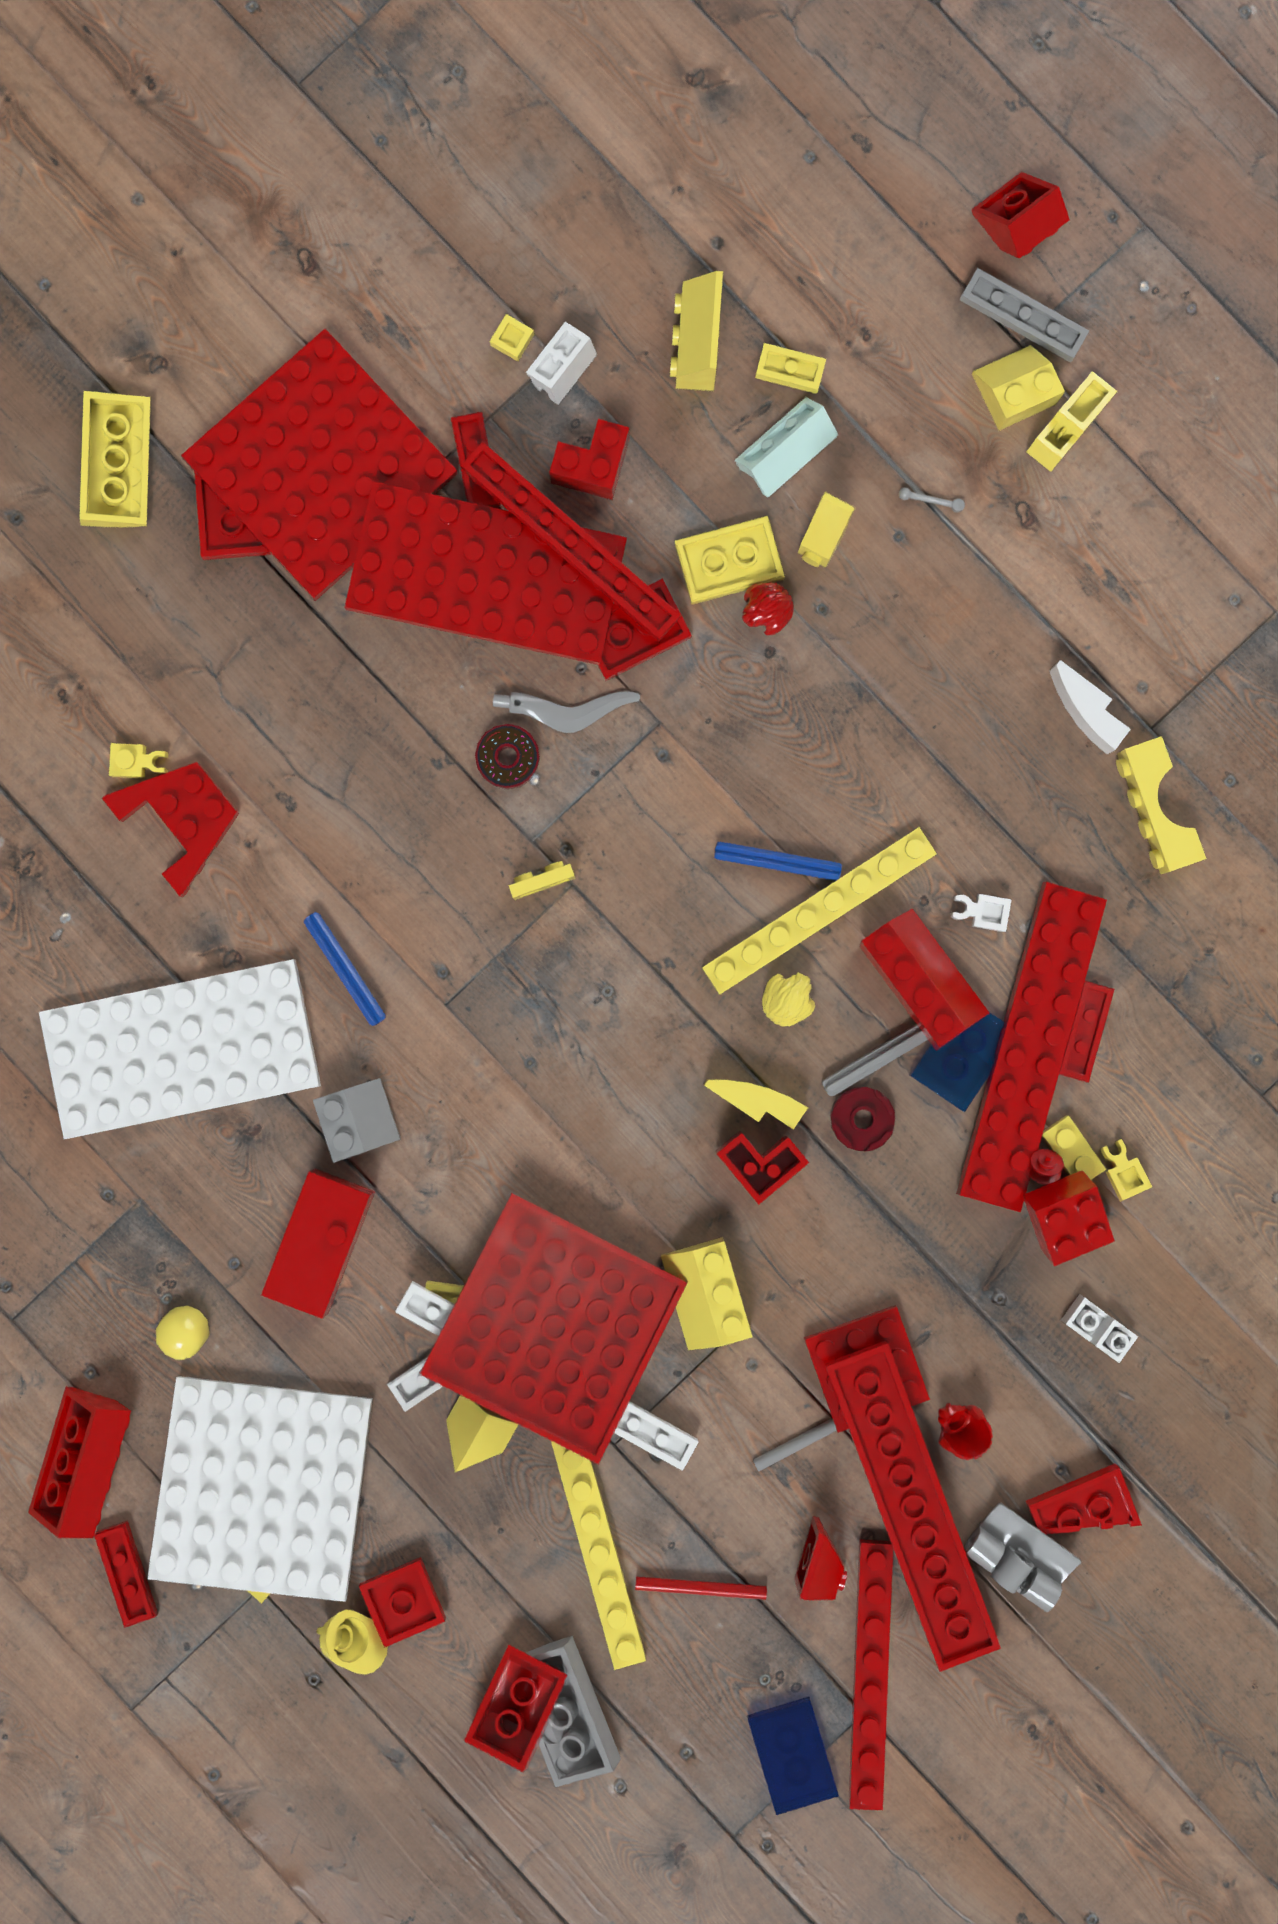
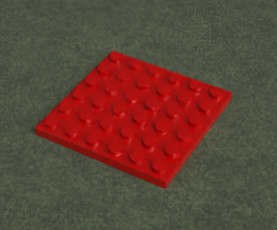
[181,328,457,601]
[420,1193,687,1465]

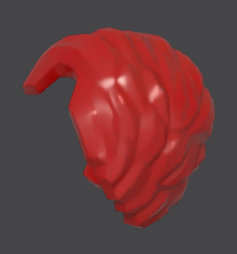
[742,582,794,636]
[938,1403,993,1460]

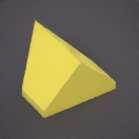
[446,1395,519,1473]

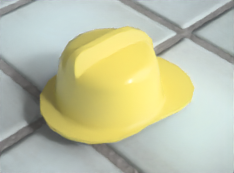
[316,1609,388,1675]

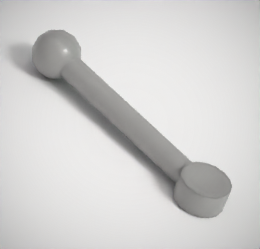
[899,487,965,513]

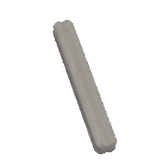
[822,1024,928,1097]

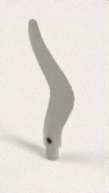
[493,691,640,733]

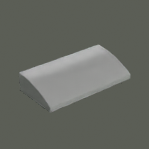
[526,1636,621,1787]

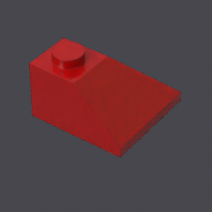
[794,1516,847,1600]

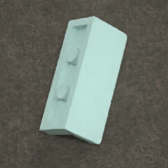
[735,397,838,497]

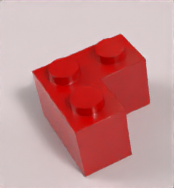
[549,419,630,500]
[715,1131,809,1205]

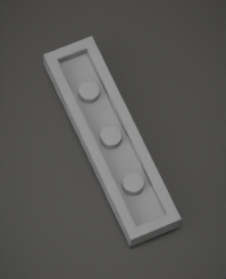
[960,268,1089,363]

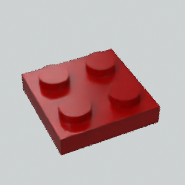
[359,1557,446,1648]

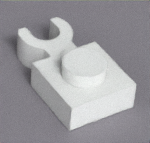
[950,894,1011,932]

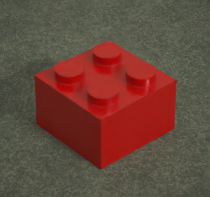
[1022,1170,1115,1266]

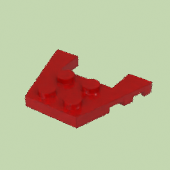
[102,762,239,897]

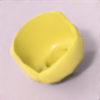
[156,1306,209,1360]

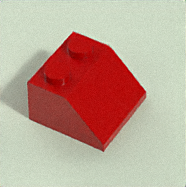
[971,172,1070,258]

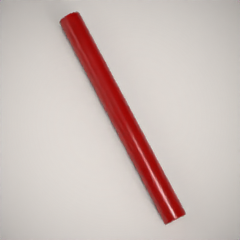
[635,1576,767,1600]

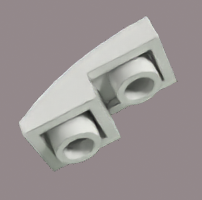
[1061,1294,1138,1363]

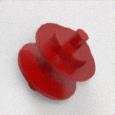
[1029,1149,1064,1185]

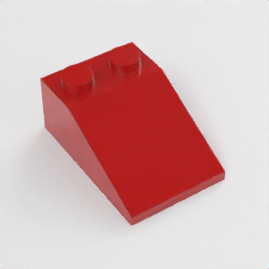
[464,1645,568,1772]

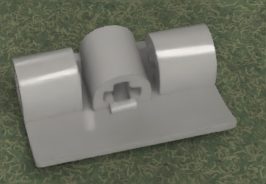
[964,1503,1081,1612]

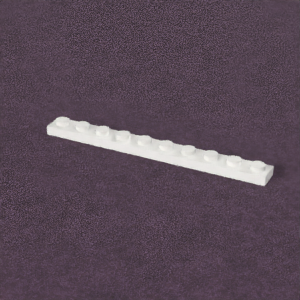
[395,1281,699,1471]

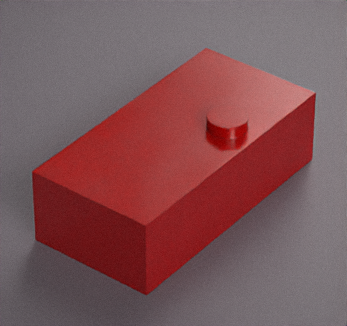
[261,1168,376,1319]

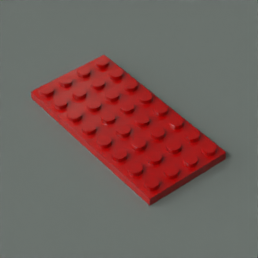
[345,481,627,665]

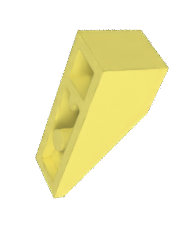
[798,492,855,567]

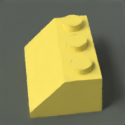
[670,271,723,391]
[661,1237,752,1350]

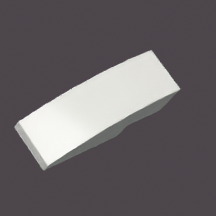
[1049,660,1131,754]

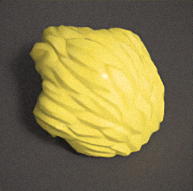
[762,972,815,1027]

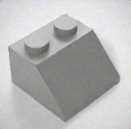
[313,1078,401,1163]

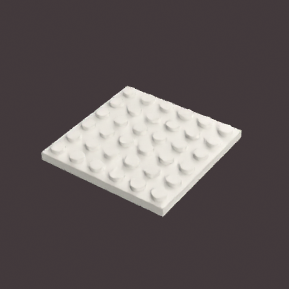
[147,1376,373,1602]

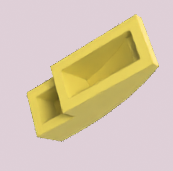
[1026,371,1117,472]
[703,1079,808,1130]

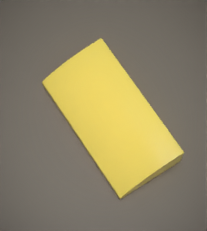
[80,391,150,527]

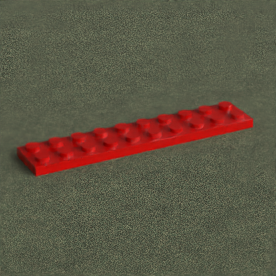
[956,881,1107,1212]
[824,1340,1001,1672]

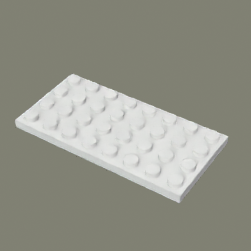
[39,959,321,1139]

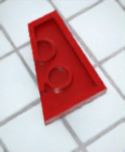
[1026,1463,1142,1534]

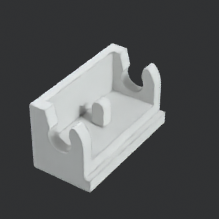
[526,322,597,405]

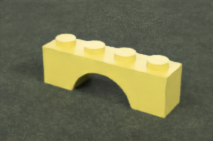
[1116,736,1206,874]

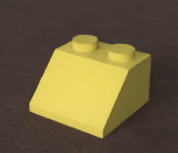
[972,345,1065,431]

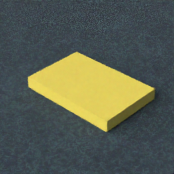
[675,516,785,605]

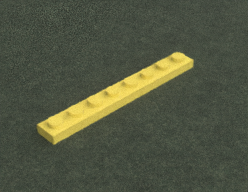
[702,827,937,995]
[551,1441,646,1670]

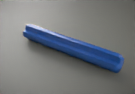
[714,842,842,881]
[304,912,386,1026]

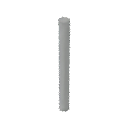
[753,1418,837,1471]

